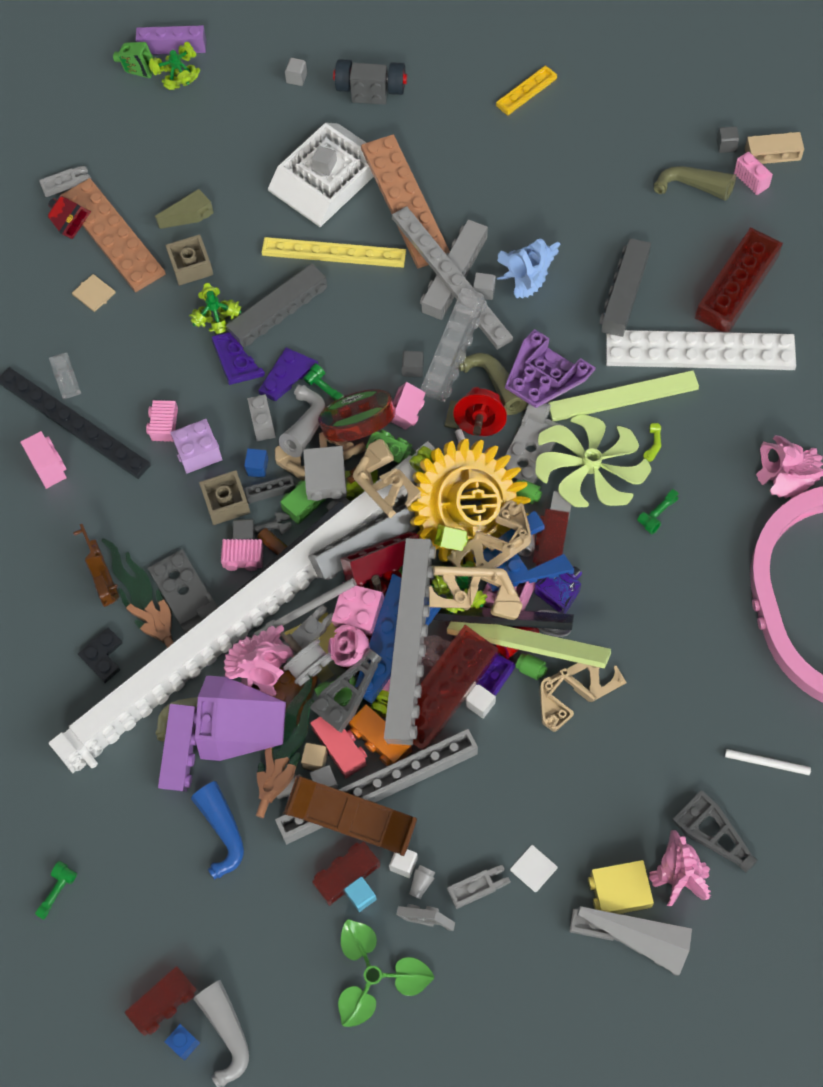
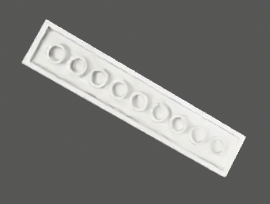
[606,330,796,370]

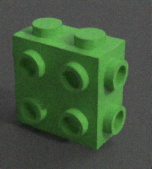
[366,429,416,464]

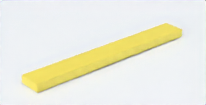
[262,237,406,268]

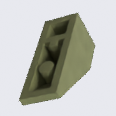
[155,189,214,229]

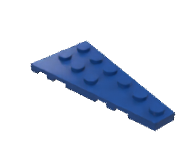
[355,574,441,704]

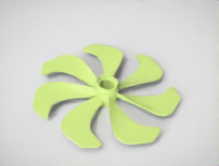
[535,414,651,507]

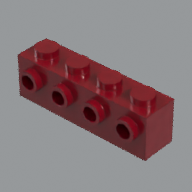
[340,531,420,586]

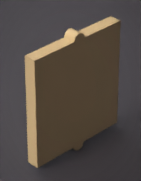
[72,274,116,312]

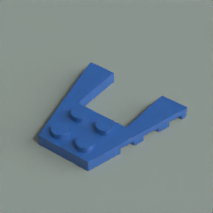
[474,511,574,592]

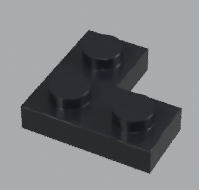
[78,627,123,683]

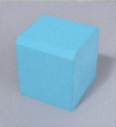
[344,876,377,913]

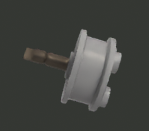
[280,631,333,686]

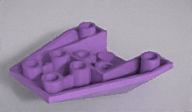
[505,329,596,408]
[195,676,286,761]

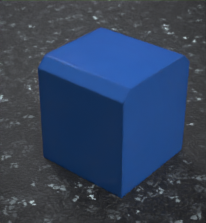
[244,449,269,478]

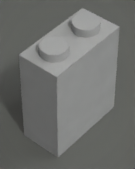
[303,446,347,501]

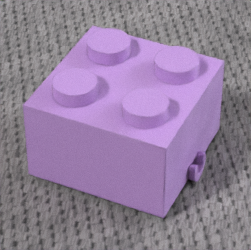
[170,419,222,474]

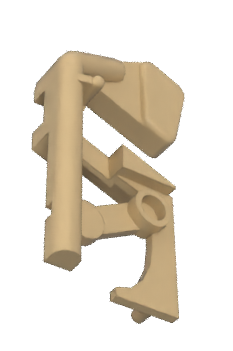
[275,423,366,480]
[353,439,422,518]
[447,500,531,577]
[429,566,523,620]
[539,663,627,732]

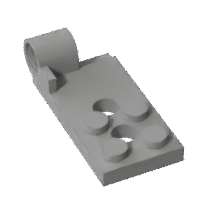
[504,403,564,484]

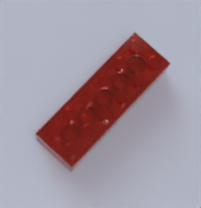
[695,227,783,333]
[413,625,500,750]

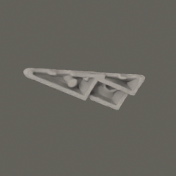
[577,907,692,976]

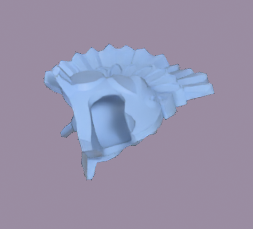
[497,239,561,299]

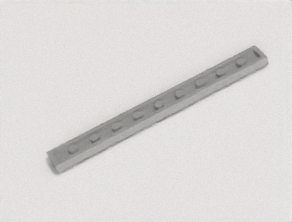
[392,206,513,350]

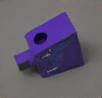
[534,566,582,614]

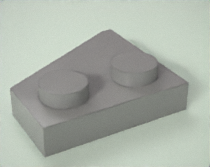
[396,904,455,931]

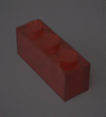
[533,509,569,567]
[312,841,380,906]
[124,966,197,1036]

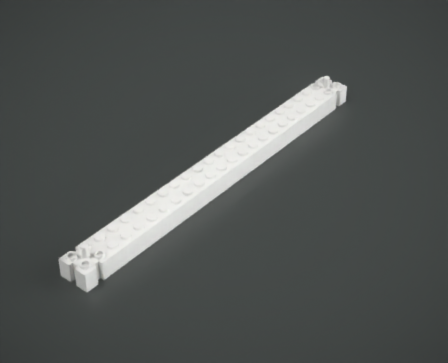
[49,441,435,773]

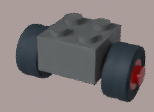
[333,59,407,104]

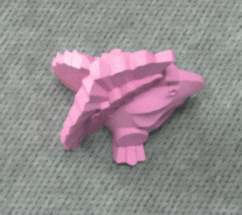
[756,435,823,499]
[224,625,294,696]
[649,830,711,906]

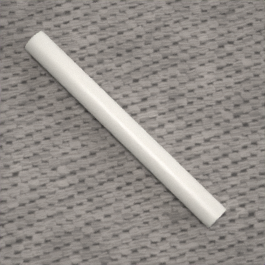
[725,749,811,775]

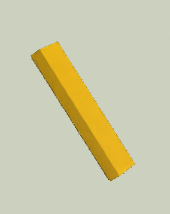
[496,65,557,116]

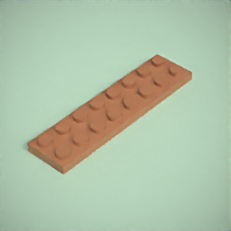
[361,134,450,269]
[60,178,166,293]

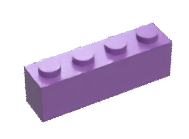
[136,25,206,54]
[158,704,197,792]

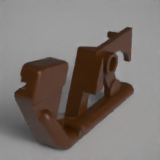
[73,524,119,607]

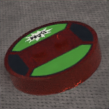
[318,389,396,442]

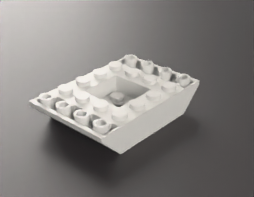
[268,123,374,227]

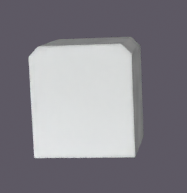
[466,685,496,719]
[389,849,418,878]

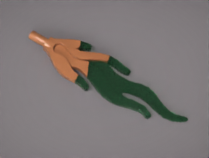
[101,539,174,648]
[256,675,314,818]

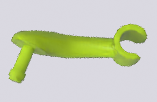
[643,423,661,462]

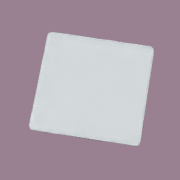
[510,845,558,892]

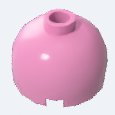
[328,625,369,667]

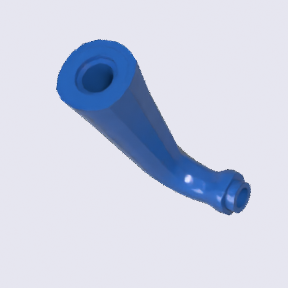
[191,781,244,880]

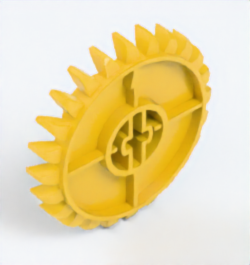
[407,439,531,567]

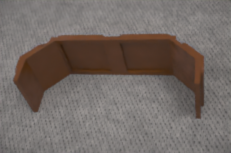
[283,776,417,856]

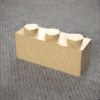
[745,132,804,164]

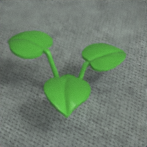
[338,919,434,1027]

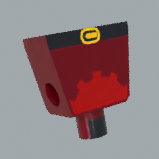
[48,196,91,239]

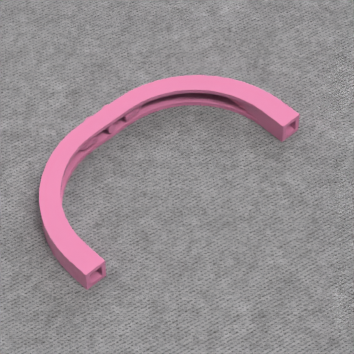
[750,486,823,703]

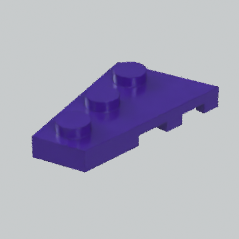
[212,332,265,385]
[258,348,319,401]

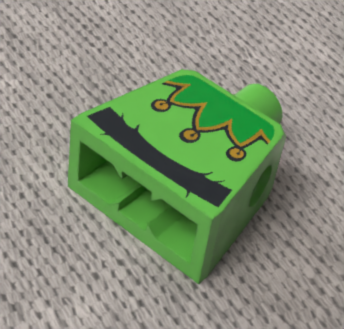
[113,42,153,78]

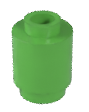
[516,479,542,504]
[516,653,548,680]

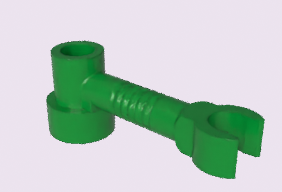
[303,363,344,402]
[637,489,679,535]
[35,861,77,920]

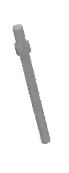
[254,578,357,636]

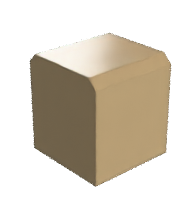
[301,743,328,771]

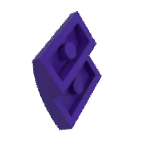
[457,643,516,696]

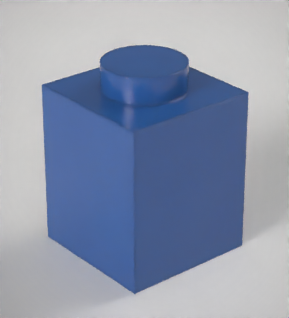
[164,1024,200,1060]

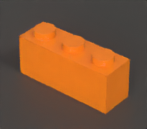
[349,704,412,767]

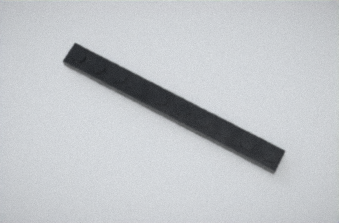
[0,367,151,479]

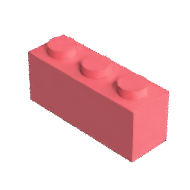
[310,717,367,779]

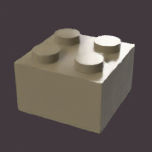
[166,234,213,286]
[199,470,250,525]

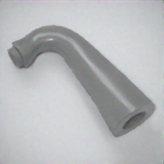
[279,385,325,457]
[194,980,249,1087]

